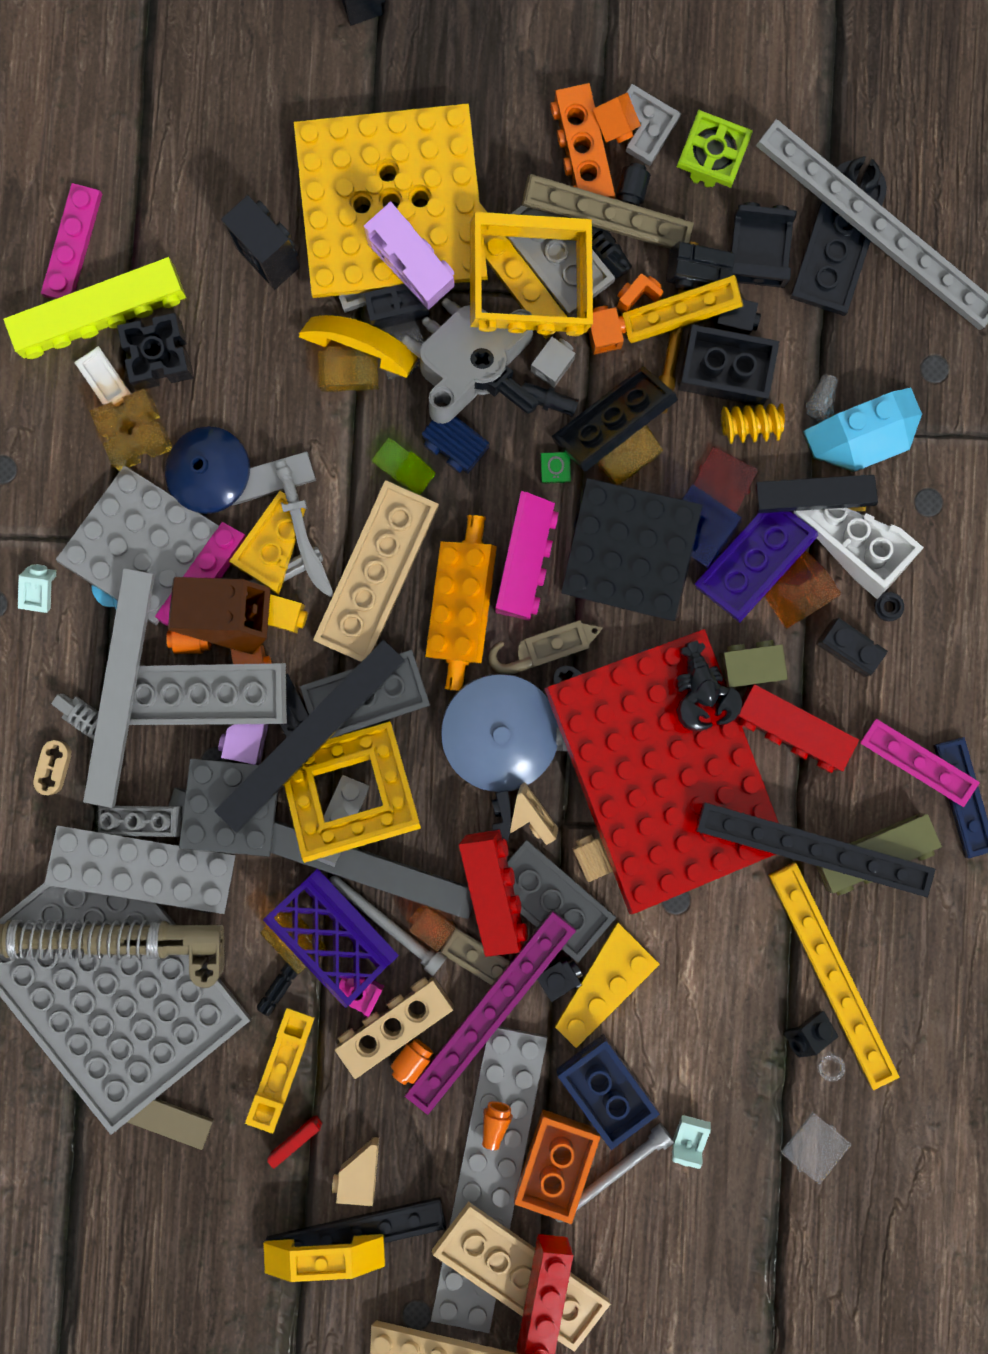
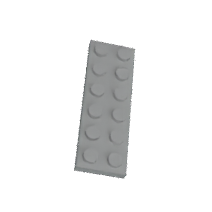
[129,663,287,725]
[44,826,236,914]

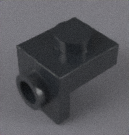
[784,1011,839,1058]

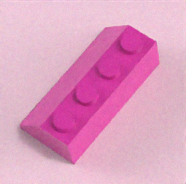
[495,491,559,621]

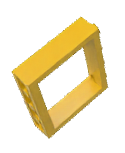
[470,212,593,336]

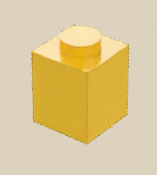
[268,594,308,634]

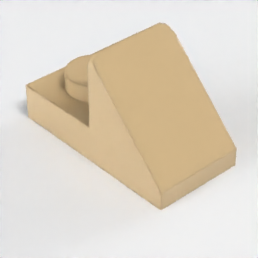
[510,782,558,845]

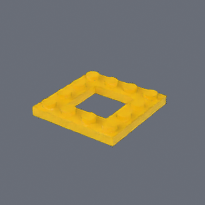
[284,721,421,863]

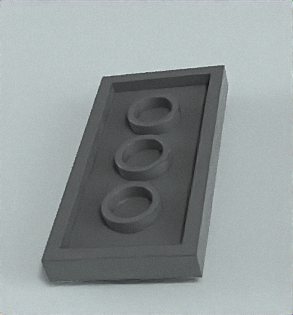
[300,650,431,739]
[507,840,616,963]

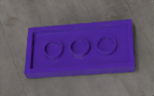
[695,511,818,623]

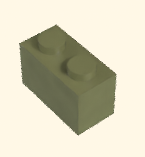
[720,640,788,688]

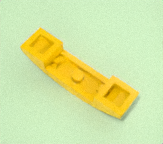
[299,315,418,378]
[245,1008,315,1134]

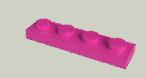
[41,183,103,300]
[155,522,246,626]
[860,718,980,807]

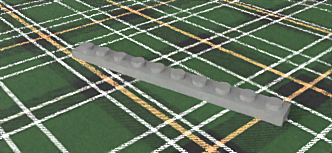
[756,119,988,330]

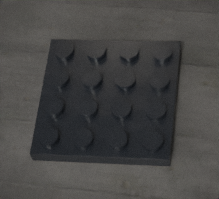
[561,478,704,621]

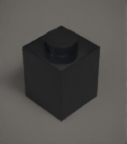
[714,299,761,335]

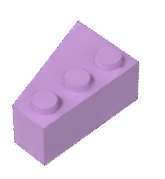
[364,201,455,310]

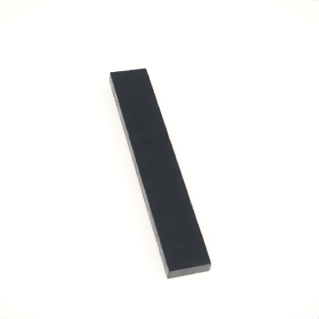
[266,1197,447,1247]

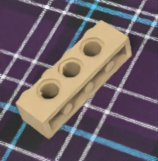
[335,976,454,1079]

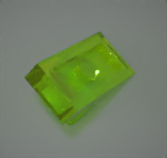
[371,438,436,495]

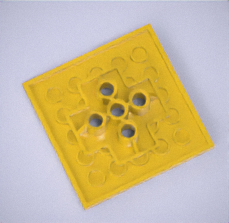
[294,103,488,298]

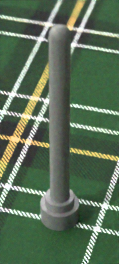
[329,876,447,976]
[555,1123,674,1222]

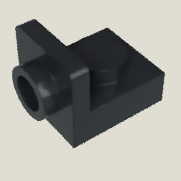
[537,957,583,1002]

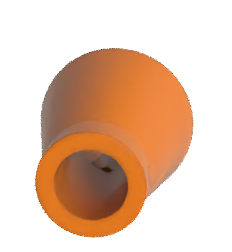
[482,1101,513,1150]

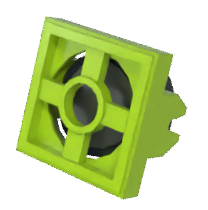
[677,110,753,188]

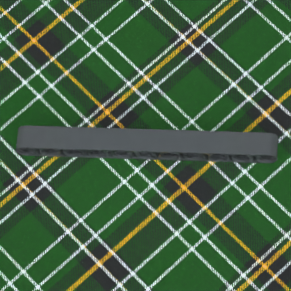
[168,787,473,919]

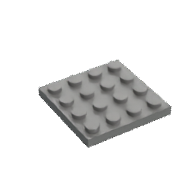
[56,465,219,626]

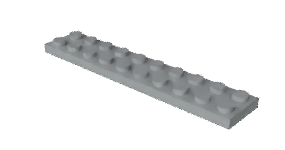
[431,1026,547,1333]

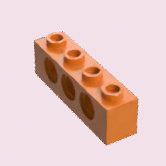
[550,83,615,199]

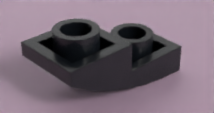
[492,790,511,844]

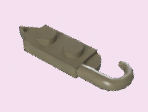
[488,620,603,675]

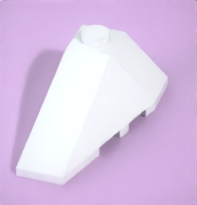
[794,508,924,599]

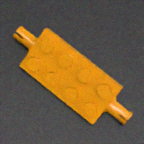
[425,515,497,691]

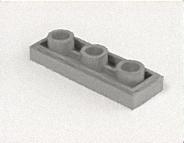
[98,806,181,837]

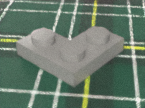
[626,84,681,166]

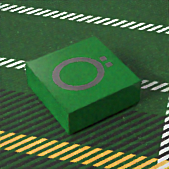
[541,452,571,484]

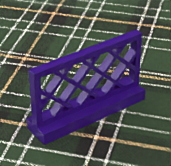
[263,869,399,1008]

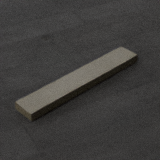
[521,174,694,249]

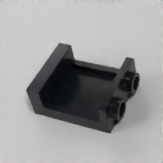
[731,202,797,288]

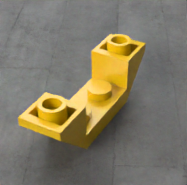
[263,1234,385,1282]

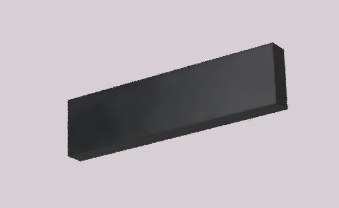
[755,475,878,513]

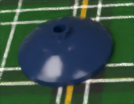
[165,426,250,514]

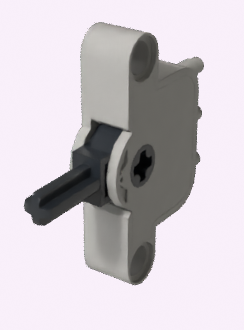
[402,298,539,424]

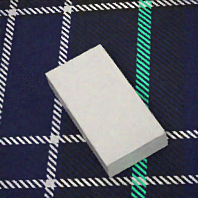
[74,346,133,412]

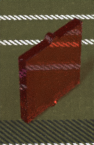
[691,447,758,513]

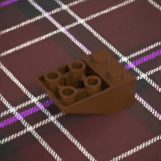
[167,577,270,654]

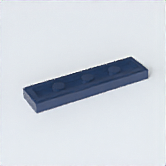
[933,737,988,859]

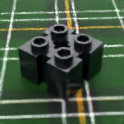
[117,313,194,391]

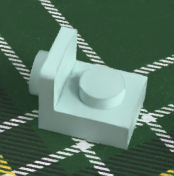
[18,564,56,613]

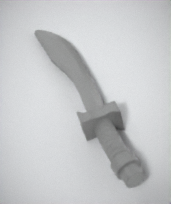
[274,460,334,597]

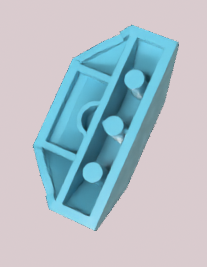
[803,388,922,472]

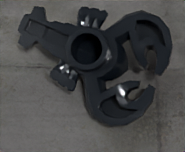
[676,641,742,731]

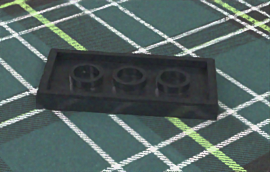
[552,366,678,472]

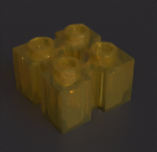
[90,389,172,471]

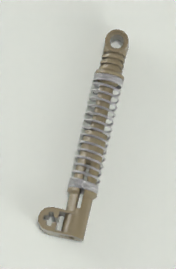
[0,920,225,988]

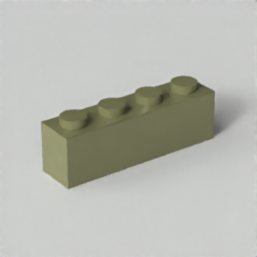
[816,813,942,896]

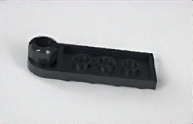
[790,156,887,316]

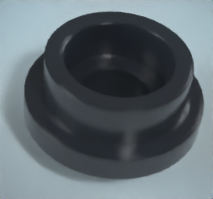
[874,592,904,622]

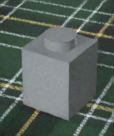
[531,337,576,388]

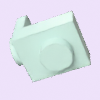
[672,1115,711,1169]

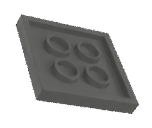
[179,759,278,857]

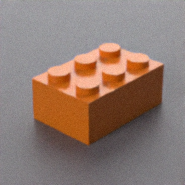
[514,1109,601,1224]

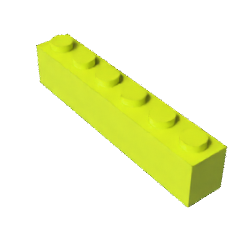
[3,257,187,359]

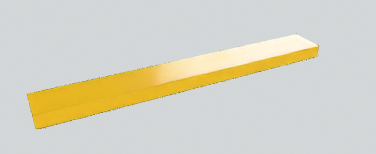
[768,862,900,1090]

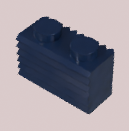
[422,416,490,474]

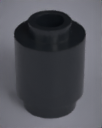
[616,163,651,206]

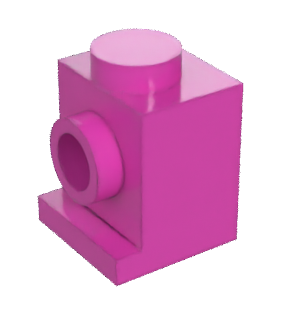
[339,970,384,1017]

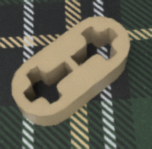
[33,740,71,795]

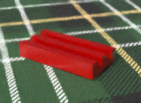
[267,1115,323,1169]

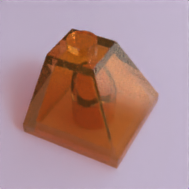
[764,550,842,629]

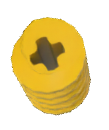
[721,403,785,444]

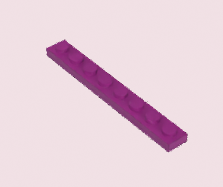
[404,910,576,1115]

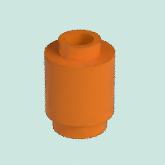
[167,631,211,654]
[391,1038,433,1085]

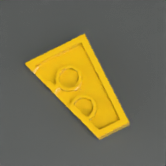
[229,491,305,595]

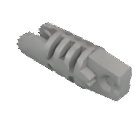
[51,693,99,740]

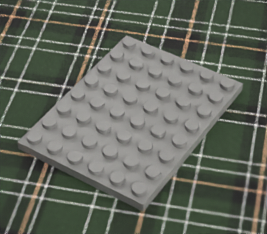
[0,883,252,1135]

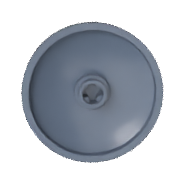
[441,674,559,792]

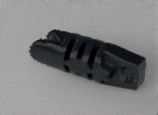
[592,226,632,278]

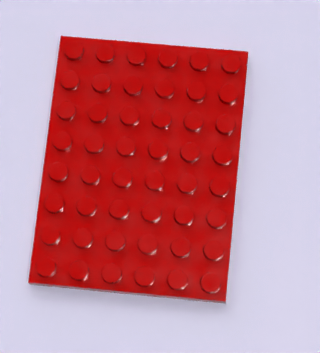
[544,629,779,914]

